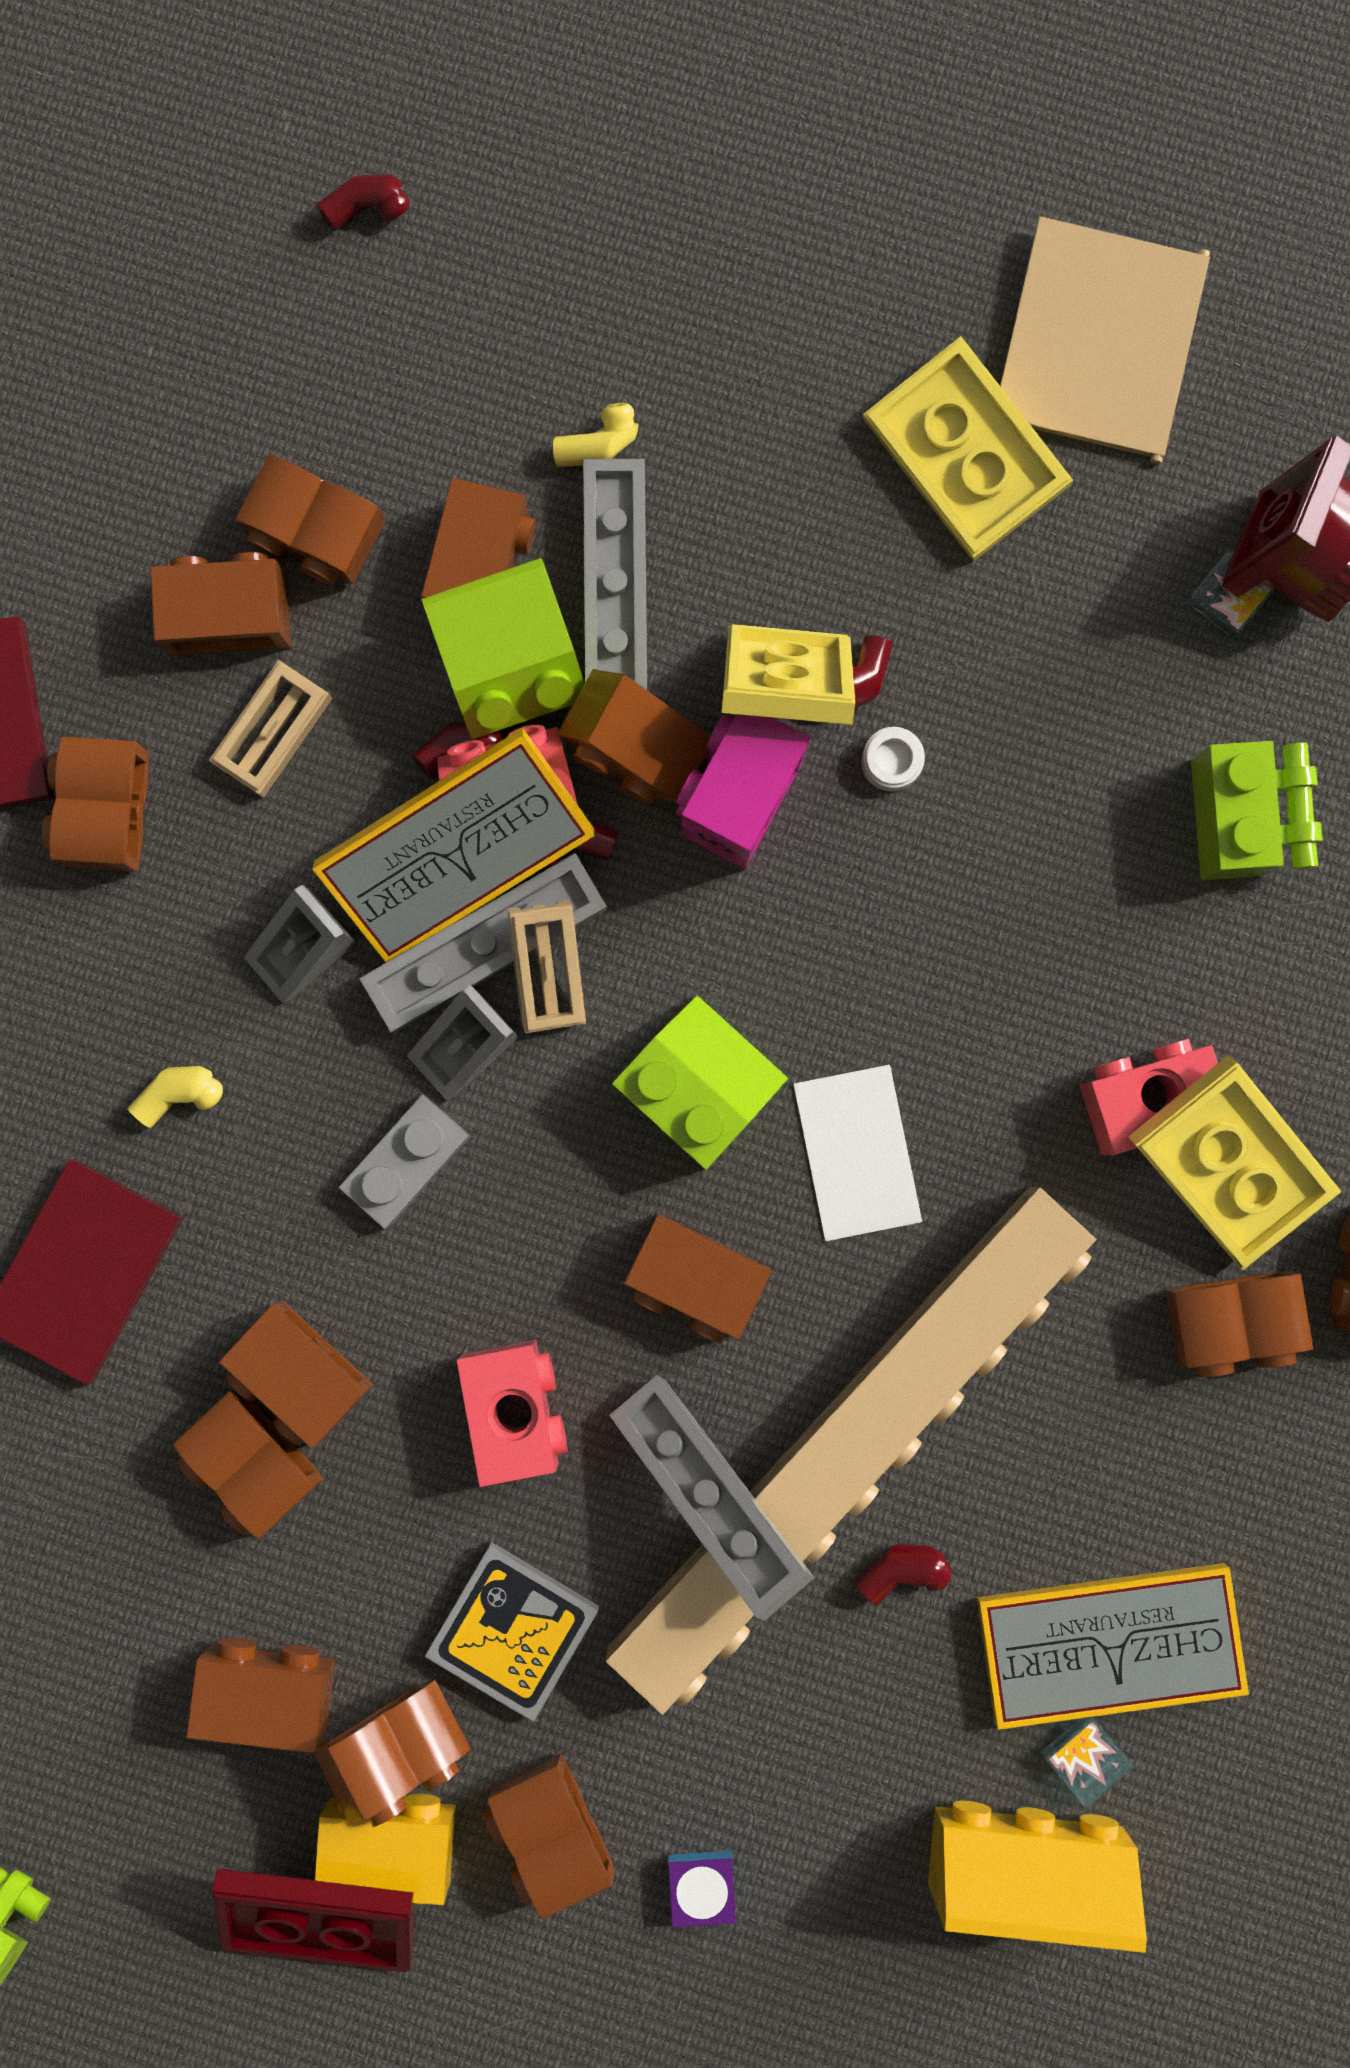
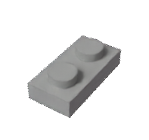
[339,1094,471,1229]

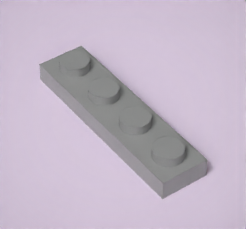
[583,459,647,690]
[359,853,607,1033]
[609,1375,814,1621]

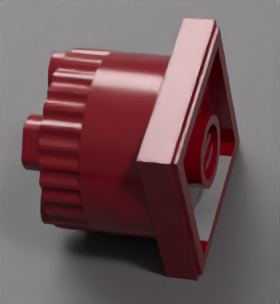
[1222,436,1350,622]

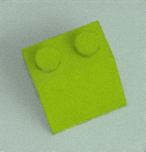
[421,558,584,739]
[612,995,788,1170]

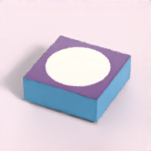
[668,1851,736,1928]

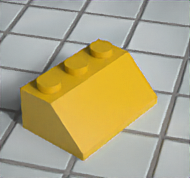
[928,1801,1147,1953]

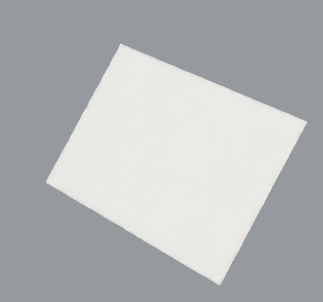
[794,1065,922,1241]

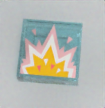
[1186,549,1275,639]
[1041,1717,1134,1808]

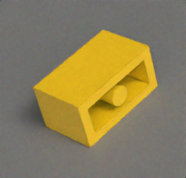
[315,1794,456,1905]

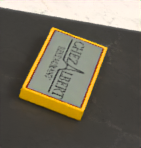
[312,728,594,963]
[976,1563,1249,1730]

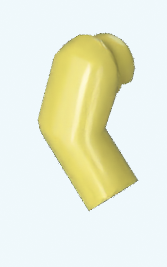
[553,403,638,468]
[127,1066,223,1128]

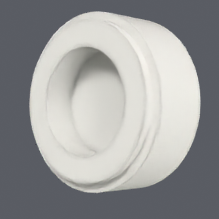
[861,727,925,792]

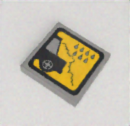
[425,1542,599,1722]

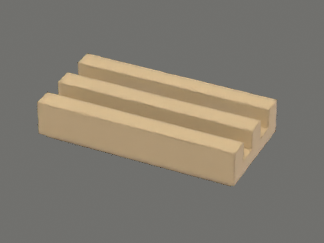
[209,660,333,798]
[507,899,586,1033]

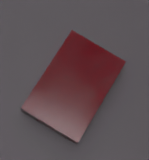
[0,616,54,809]
[0,1159,184,1385]
[211,1869,414,1973]

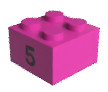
[676,714,811,870]

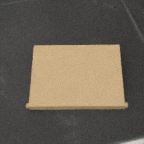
[1000,216,1210,465]

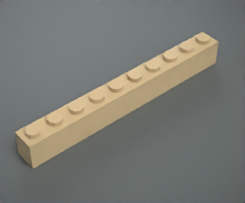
[606,1187,1097,1715]

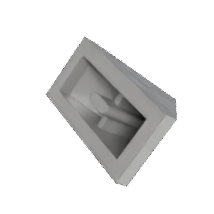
[244,885,358,1004]
[407,985,520,1102]

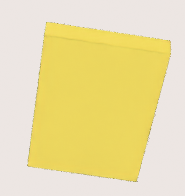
[863,336,1073,562]
[721,624,855,725]
[1128,1055,1341,1271]

